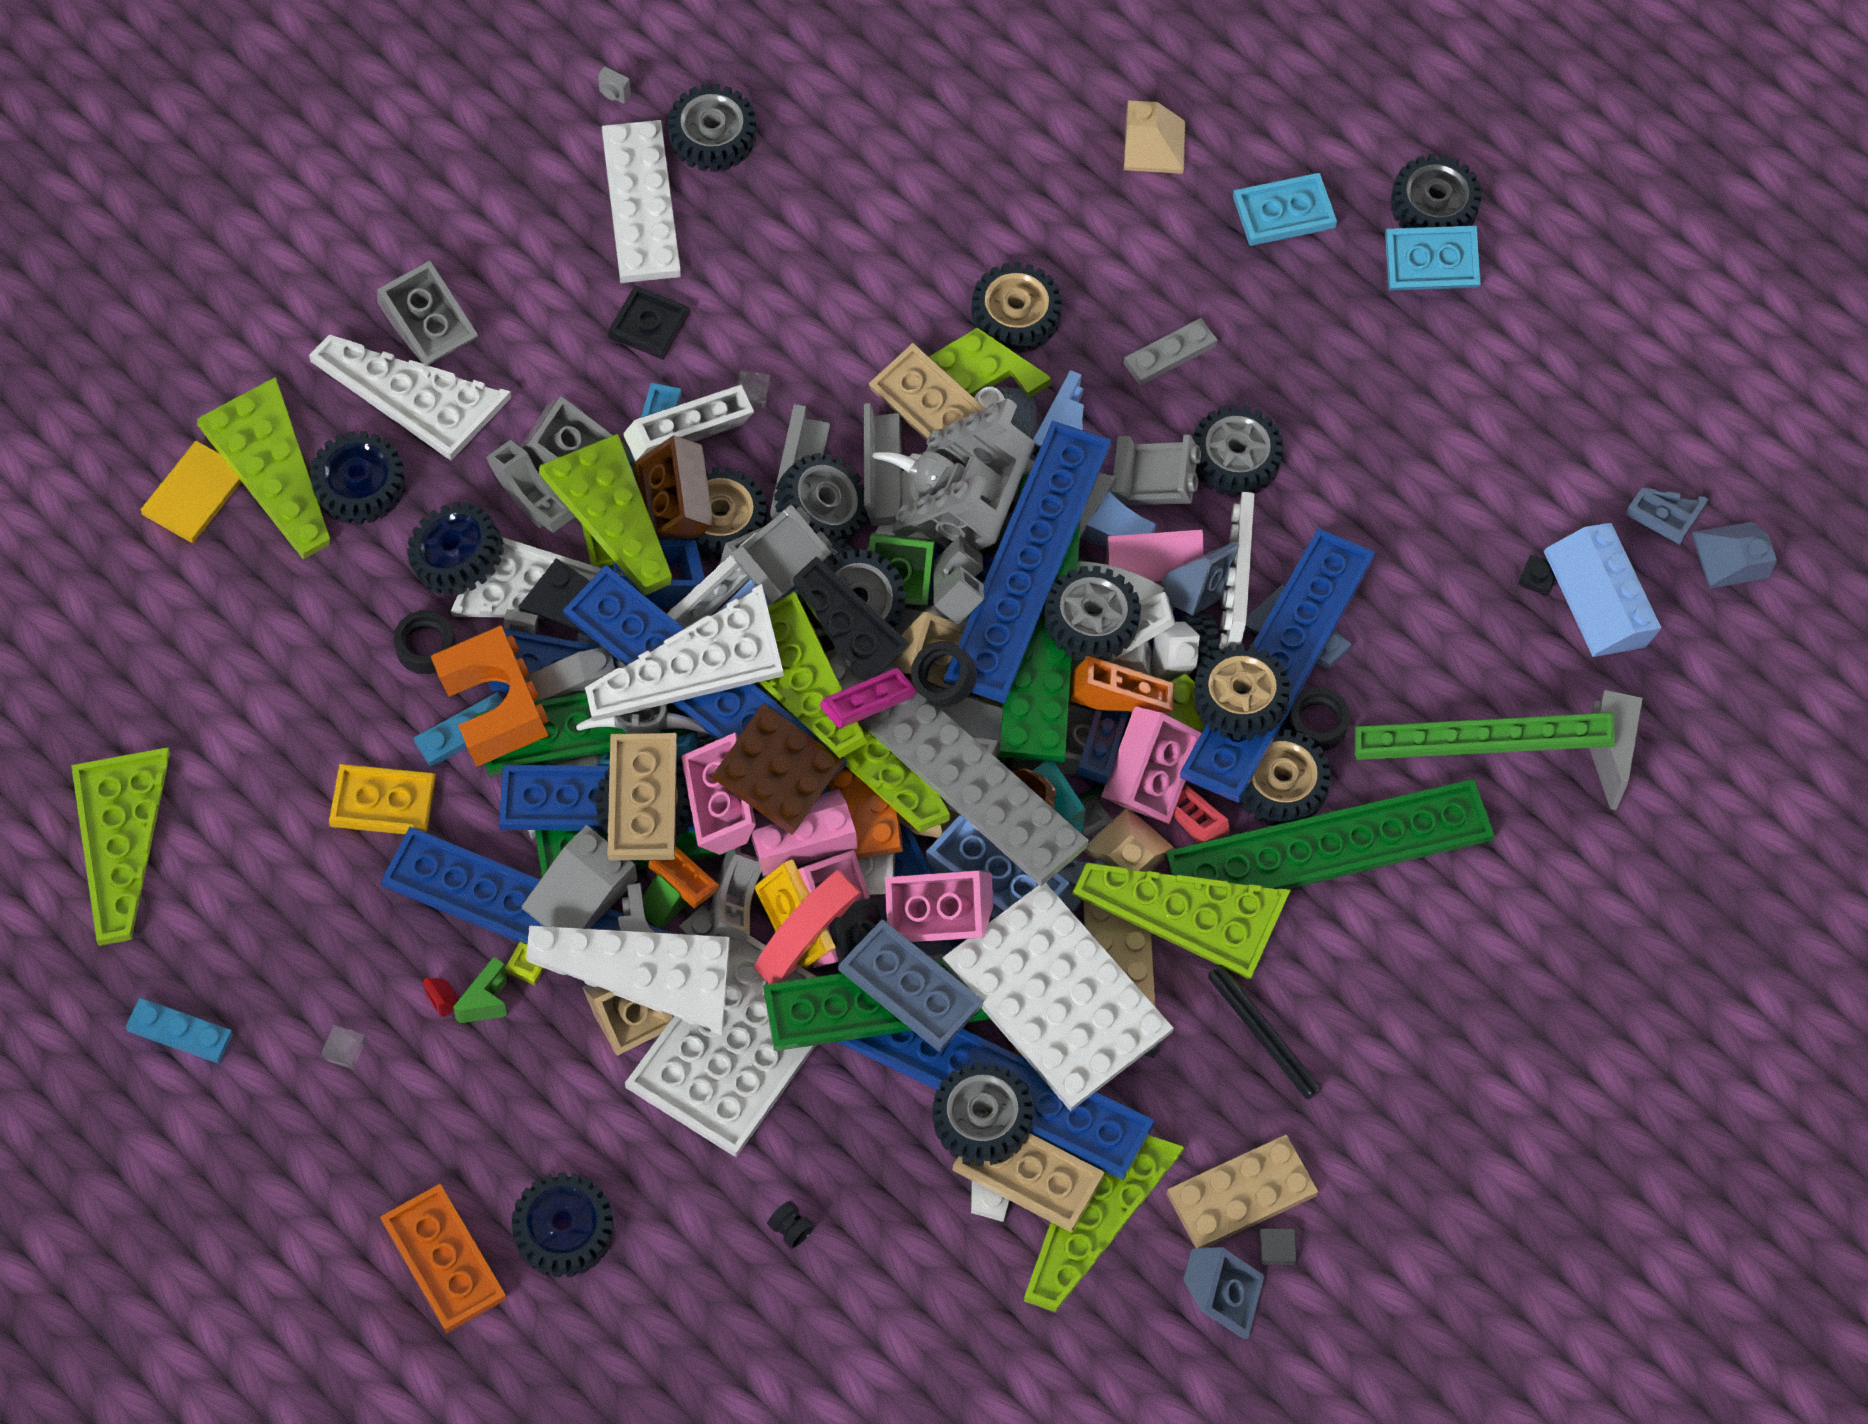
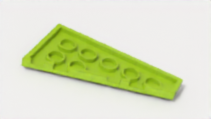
[197,377,330,560]
[539,434,672,596]
[757,592,868,758]
[777,701,950,832]
[1071,863,1290,980]

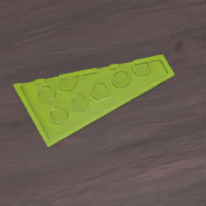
[71,747,170,946]
[1024,1135,1185,1312]

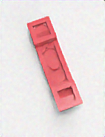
[753,870,862,984]

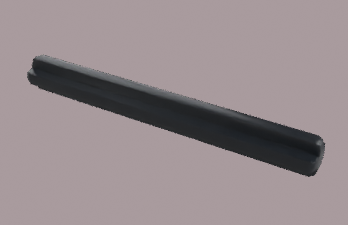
[1208,965,1321,1100]

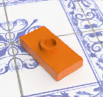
[648,846,719,909]

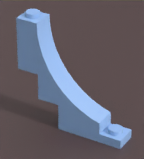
[1033,370,1156,549]

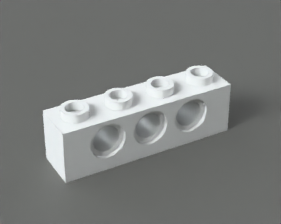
[623,385,754,461]

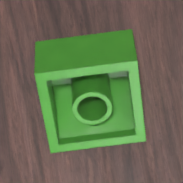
[864,533,936,606]

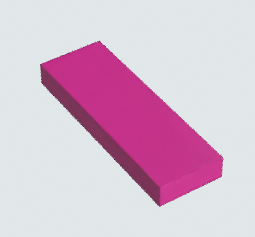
[820,668,917,729]

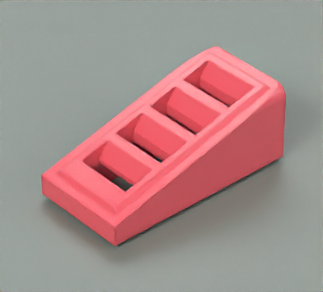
[1173,784,1230,844]

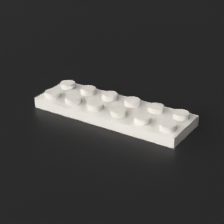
[602,120,681,283]

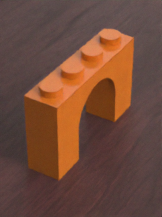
[431,625,549,767]

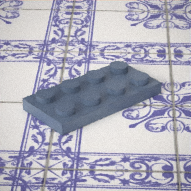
[838,919,984,1052]

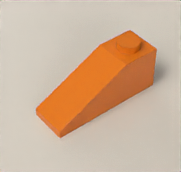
[1069,656,1174,713]

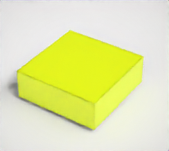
[505,942,545,986]

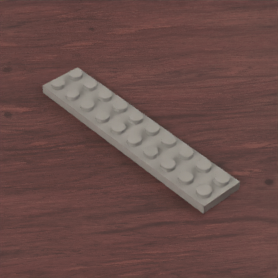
[829,653,1089,886]

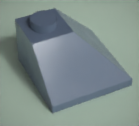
[1692,522,1777,589]
[1162,542,1239,616]
[1183,1247,1264,1339]

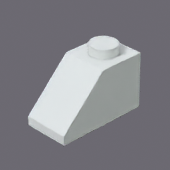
[1151,622,1200,682]

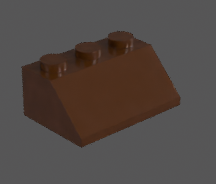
[633,435,714,540]

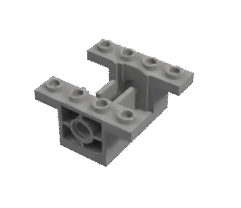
[892,398,1035,550]

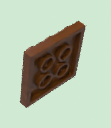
[711,703,844,835]

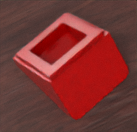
[422,977,459,1018]

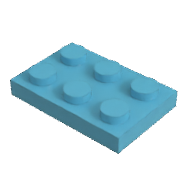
[1233,173,1337,246]
[1385,226,1480,291]

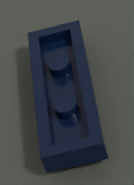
[1076,709,1129,785]

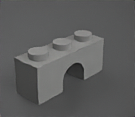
[933,536,984,625]

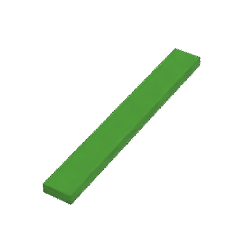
[1355,712,1615,760]

